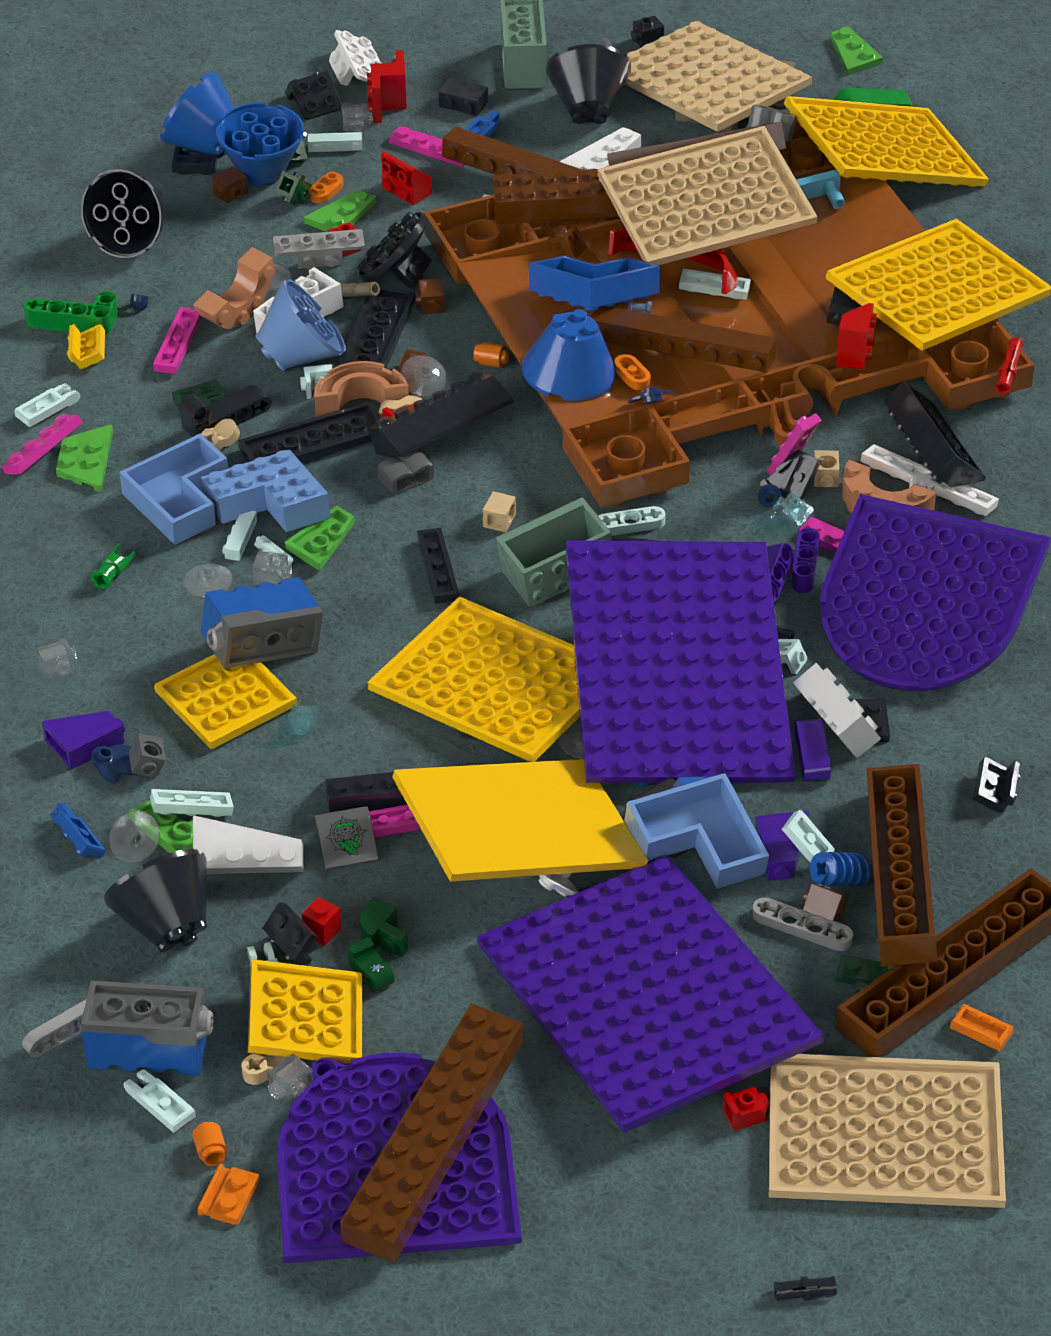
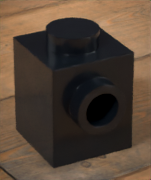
[631,16,664,48]

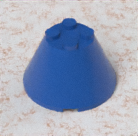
[160,72,235,156]
[216,102,304,187]
[522,309,616,401]

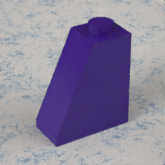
[42,711,125,770]
[755,810,809,881]

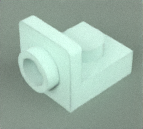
[300,364,332,399]
[778,639,807,674]

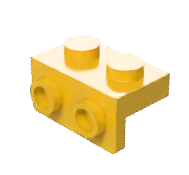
[67,324,105,369]

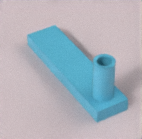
[796,170,845,209]

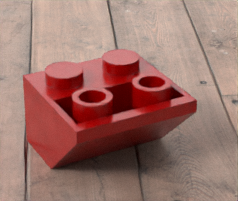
[381,151,432,206]
[836,303,877,370]

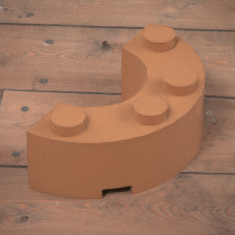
[193,247,275,329]
[314,361,409,417]
[842,460,936,514]

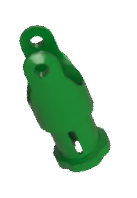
[90,543,136,589]

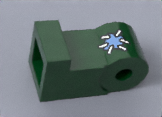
[348,937,395,993]

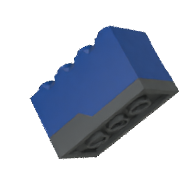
[201,577,323,669]
[81,980,214,1076]

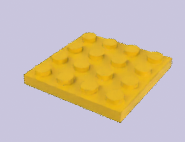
[154,654,297,750]
[248,959,362,1064]

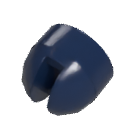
[130,294,149,310]

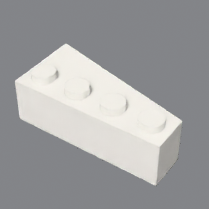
[559,127,641,170]
[253,267,344,333]
[793,663,881,758]
[193,816,303,874]

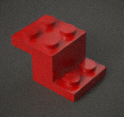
[367,50,407,123]

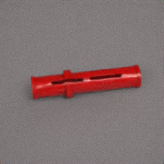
[995,337,1024,394]

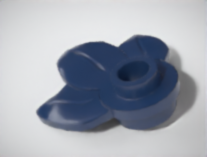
[627,386,674,404]
[91,744,138,784]

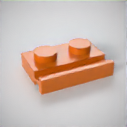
[198,1164,260,1226]

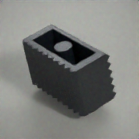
[439,78,488,116]

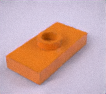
[950,1004,1014,1051]

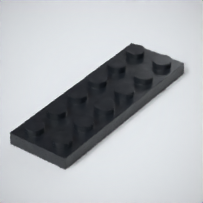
[336,287,416,368]
[238,401,380,462]

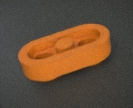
[309,172,344,203]
[614,354,651,390]

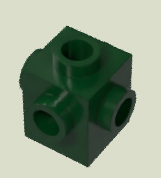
[274,171,312,205]

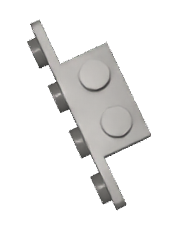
[273,229,364,269]

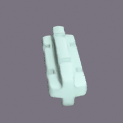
[254,535,293,569]

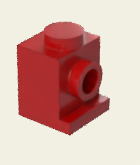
[722,1086,769,1131]

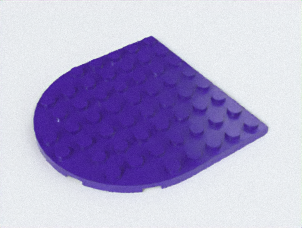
[820,494,1051,691]
[277,1053,522,1263]

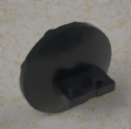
[357,212,432,290]

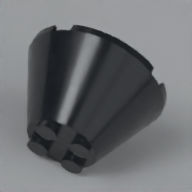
[546,44,632,124]
[81,168,165,258]
[104,849,208,952]

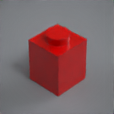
[302,897,341,946]

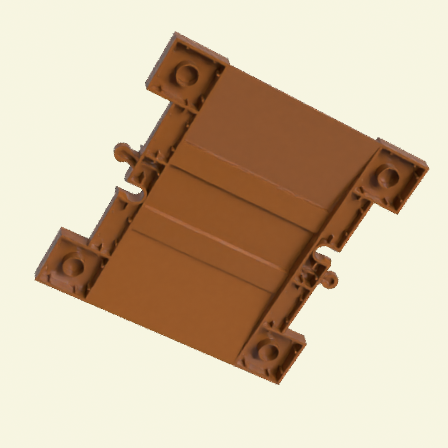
[424,121,1034,508]

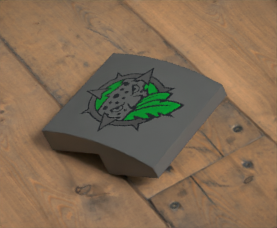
[315,806,378,871]

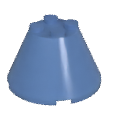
[255,279,346,371]

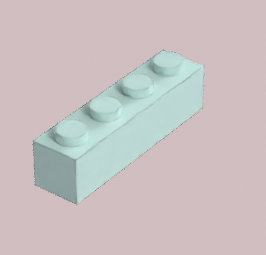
[308,132,362,152]
[222,511,257,561]

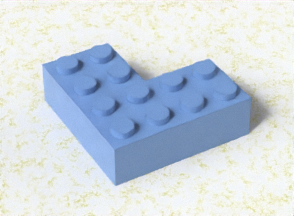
[120,433,228,545]
[201,450,331,532]
[625,773,769,889]

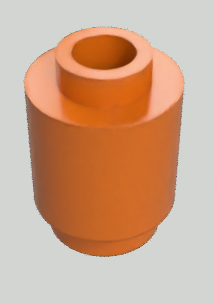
[473,342,509,368]
[192,1122,227,1166]

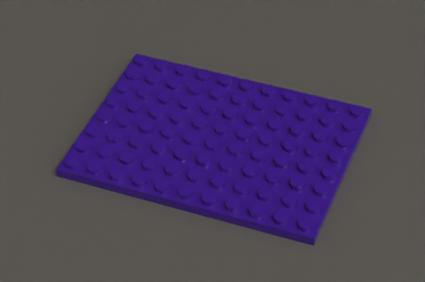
[565,540,795,783]
[477,855,824,1133]

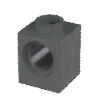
[129,733,166,778]

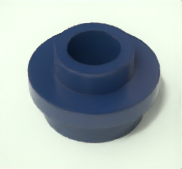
[758,484,782,507]

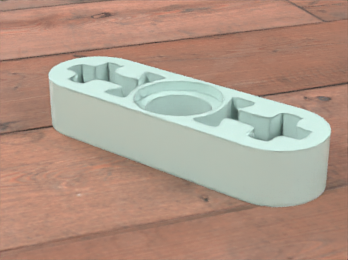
[598,506,665,536]

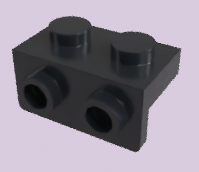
[973,757,1021,813]
[262,902,317,964]

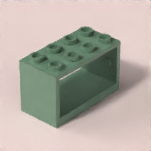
[500,0,547,89]
[496,497,612,607]

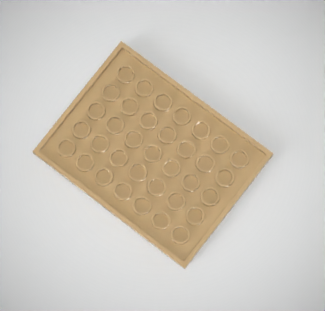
[625,21,812,132]
[598,126,817,265]
[769,1054,1006,1208]

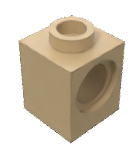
[814,450,839,487]
[483,491,516,532]

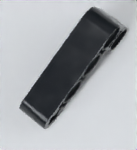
[180,385,272,437]

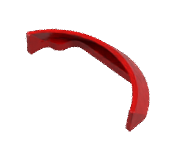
[608,228,738,295]

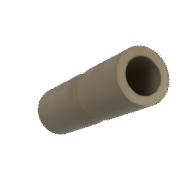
[341,282,380,297]

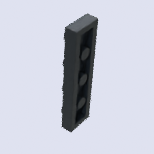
[417,528,459,604]

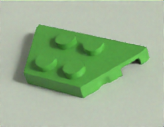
[56,425,113,492]

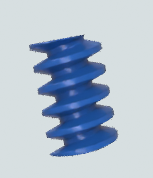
[810,852,870,886]

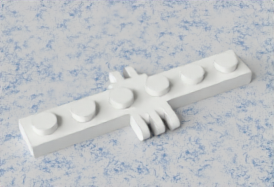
[860,444,999,516]

